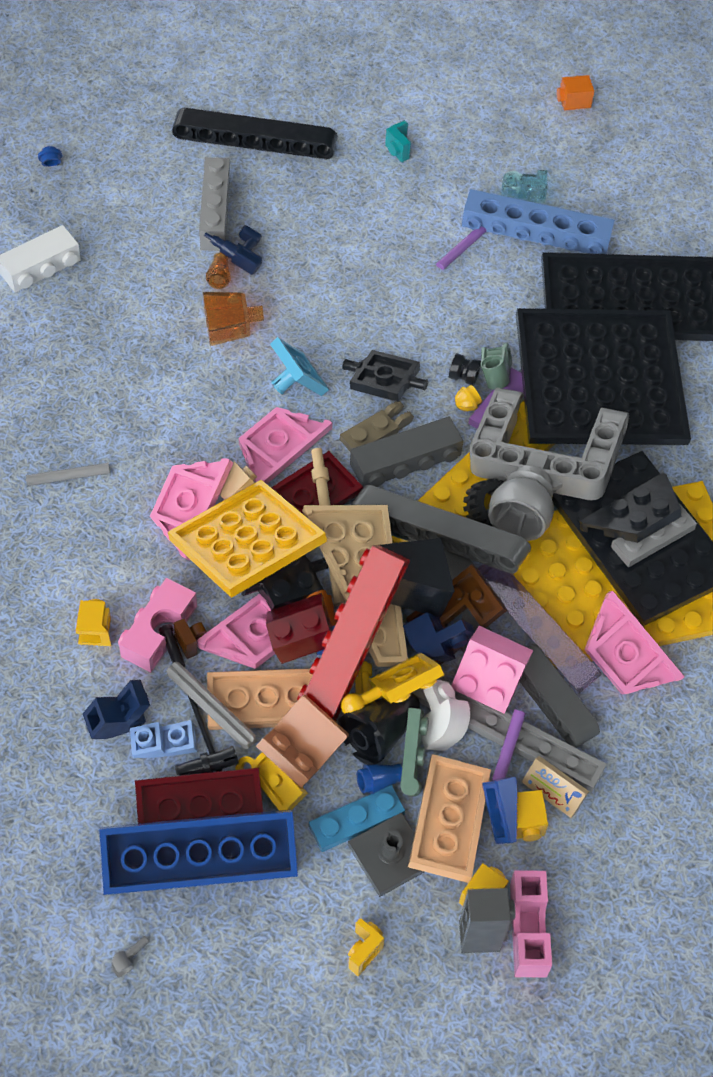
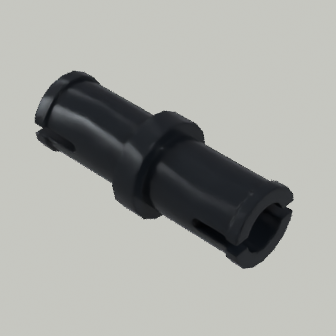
[175,746,239,776]

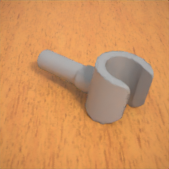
[111,936,149,977]

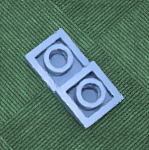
[130,720,197,758]

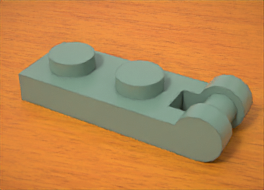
[401,708,428,797]

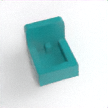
[385,120,411,162]

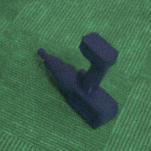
[204,225,262,275]

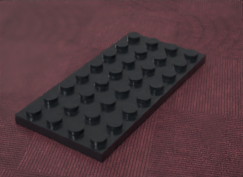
[541,252,713,341]

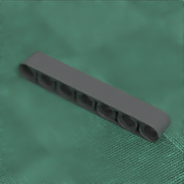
[351,485,531,573]

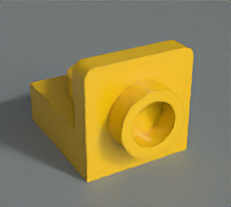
[348,918,384,977]

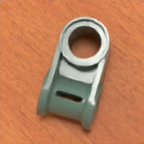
[481,343,512,390]

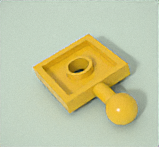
[341,653,444,717]

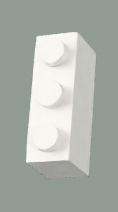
[0,225,81,292]

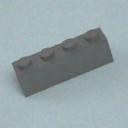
[350,416,463,488]

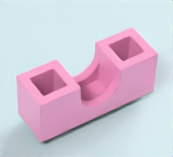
[118,578,197,673]
[510,870,552,978]

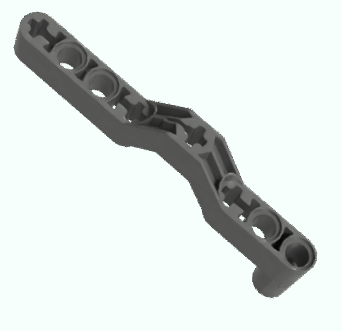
[444,550,600,748]

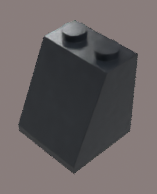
[360,538,455,616]

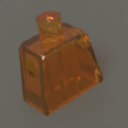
[203,292,264,346]

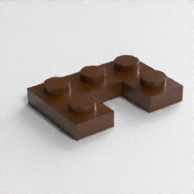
[406,564,507,665]

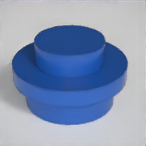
[38,146,62,167]

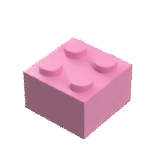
[451,626,533,713]

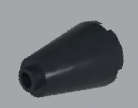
[338,693,420,765]

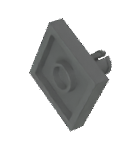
[348,813,424,897]

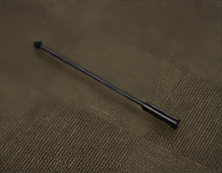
[158,624,222,772]

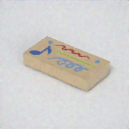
[522,756,590,818]

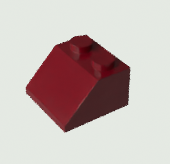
[266,593,333,664]

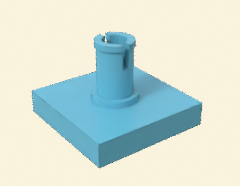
[270,337,329,396]

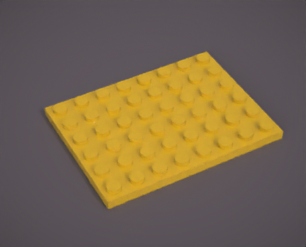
[511,481,713,669]

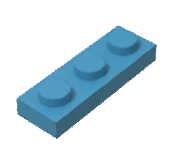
[308,785,405,852]

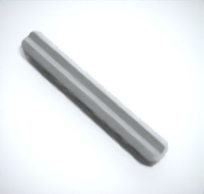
[167,662,257,750]

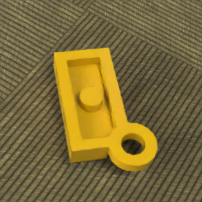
[235,752,308,811]

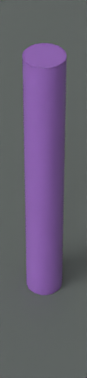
[436,226,486,270]
[492,709,526,780]

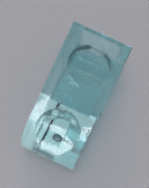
[501,170,547,203]

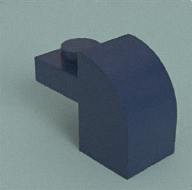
[403,612,475,662]
[83,680,150,740]

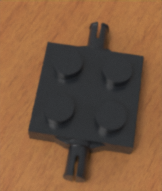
[342,350,428,402]
[241,555,329,610]

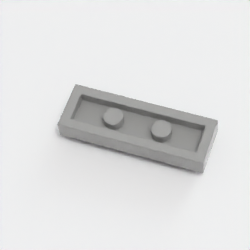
[611,503,697,567]

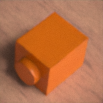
[557,75,594,110]

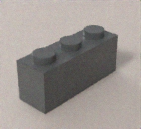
[459,888,515,953]

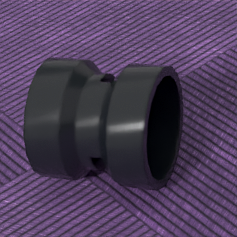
[448,353,481,386]

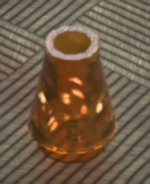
[205,253,231,289]

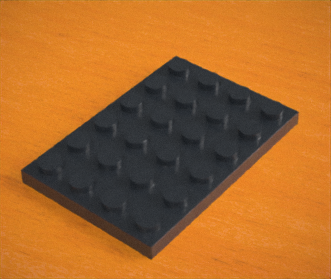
[552,451,713,626]

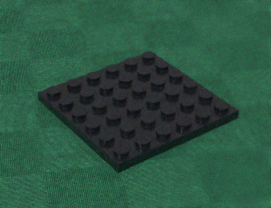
[516,308,691,445]

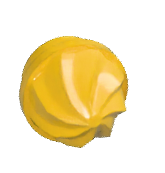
[455,385,482,411]

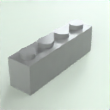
[199,157,230,251]

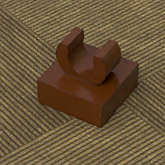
[174,618,207,659]

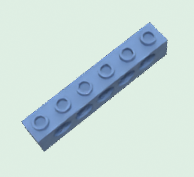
[462,189,615,254]

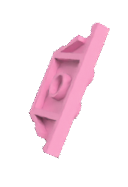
[238,407,332,484]
[150,458,233,561]
[584,591,685,694]
[197,594,275,669]

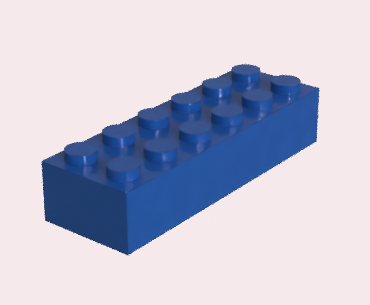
[99,810,298,895]

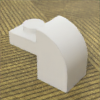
[421,680,470,751]

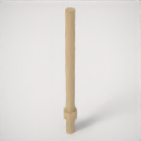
[311,448,345,606]

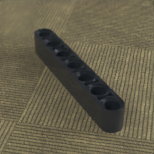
[172,108,338,160]

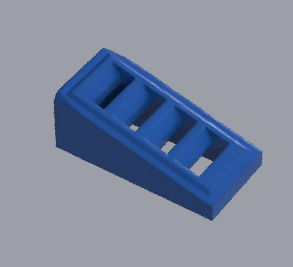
[482,776,517,844]

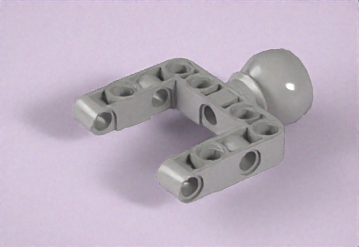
[469,387,629,541]

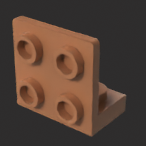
[256,695,348,788]

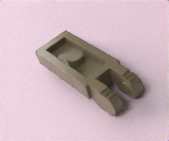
[340,400,414,451]

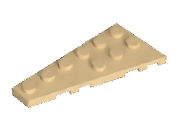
[302,505,408,667]

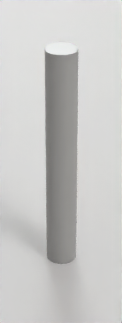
[26,463,110,486]

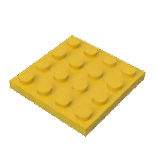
[168,480,327,598]

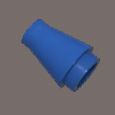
[356,763,402,794]

